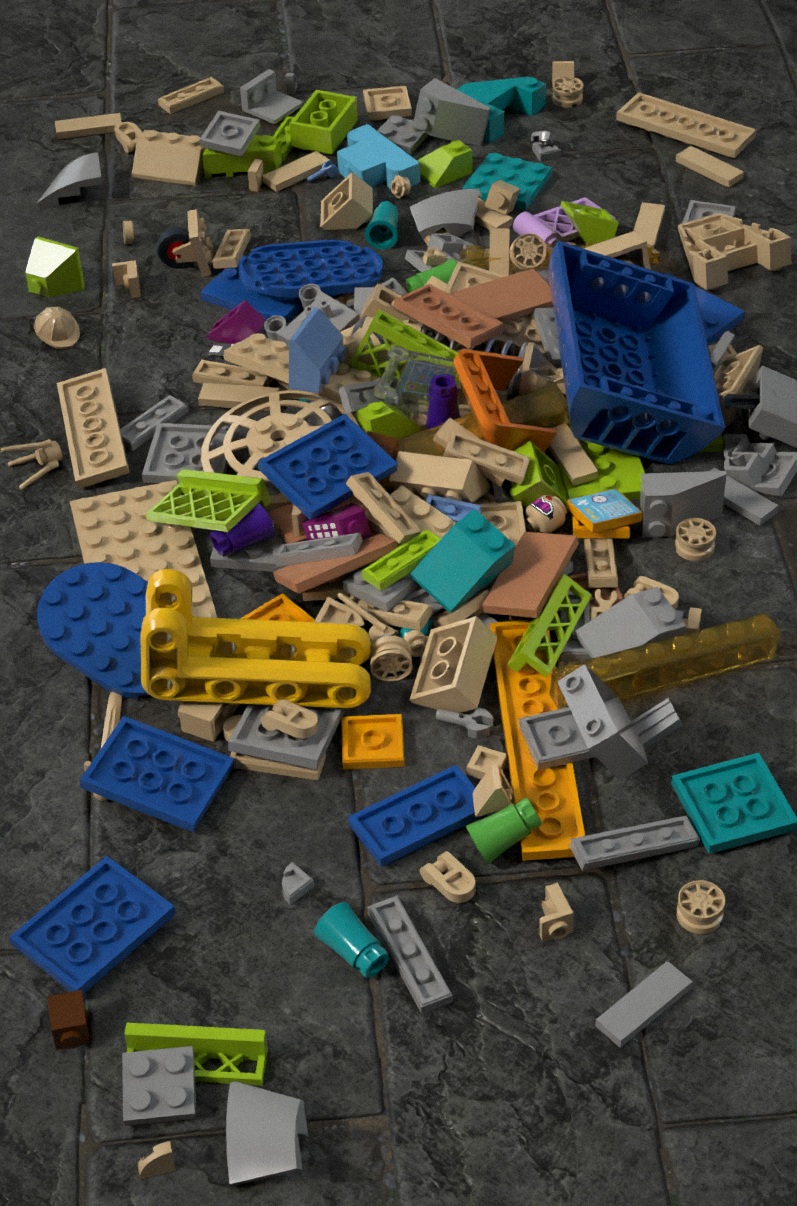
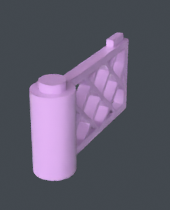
[513,197,616,254]

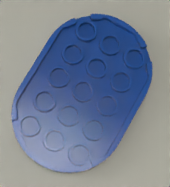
[239,240,383,300]
[37,562,149,699]

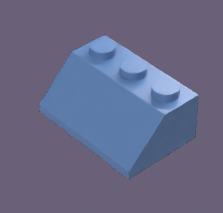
[289,308,347,394]

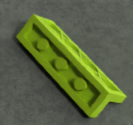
[507,574,592,677]
[124,1023,268,1086]

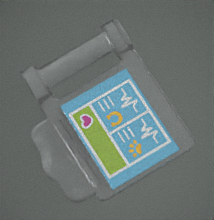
[373,346,456,415]

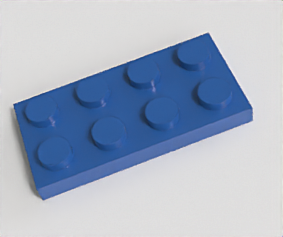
[348,765,490,867]

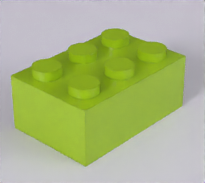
[290,90,358,154]

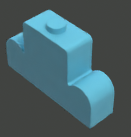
[337,124,420,189]

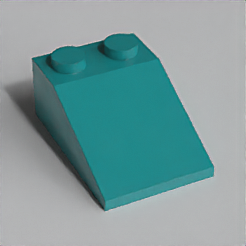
[410,509,516,613]

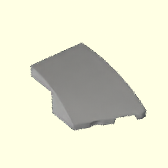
[37,152,102,208]
[410,189,482,239]
[405,233,489,272]
[723,434,797,496]
[226,1082,309,1186]

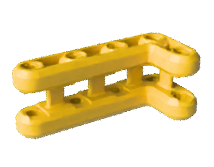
[140,569,371,708]

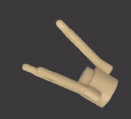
[0,439,63,490]
[338,593,399,647]

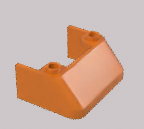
[453,349,557,452]

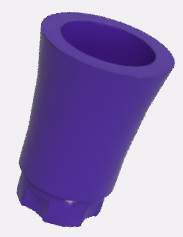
[426,374,463,434]
[210,503,275,557]

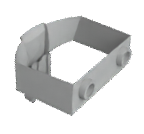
[558,664,683,781]

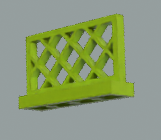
[349,309,459,403]
[145,469,272,532]

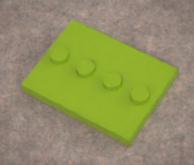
[555,427,645,500]

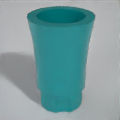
[365,201,399,250]
[314,902,389,978]

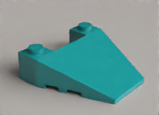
[456,77,546,144]

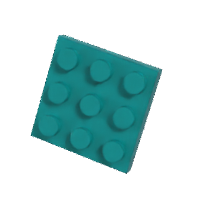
[462,153,552,211]
[671,753,797,854]

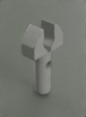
[436,707,493,739]

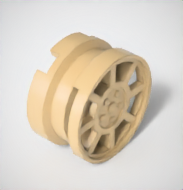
[552,77,583,108]
[509,233,546,270]
[675,518,716,561]
[370,636,412,682]
[677,880,725,934]

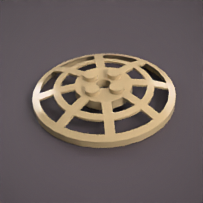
[201,390,358,509]

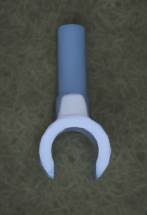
[307,161,339,183]

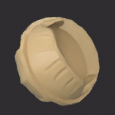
[34,306,80,349]

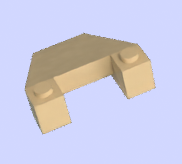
[678,213,791,290]

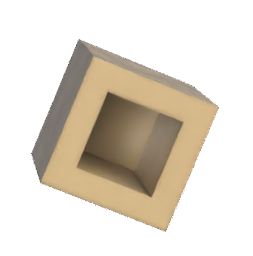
[484,180,520,215]

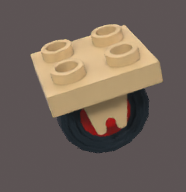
[157,209,214,277]

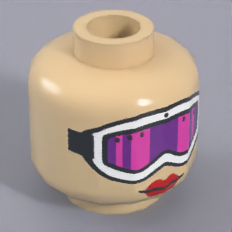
[525,495,567,534]

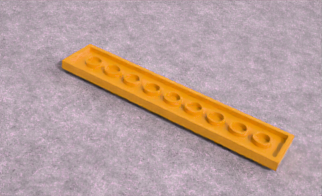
[489,620,585,861]

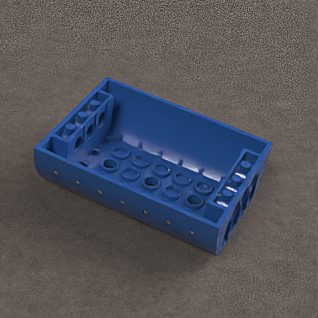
[548,241,725,464]

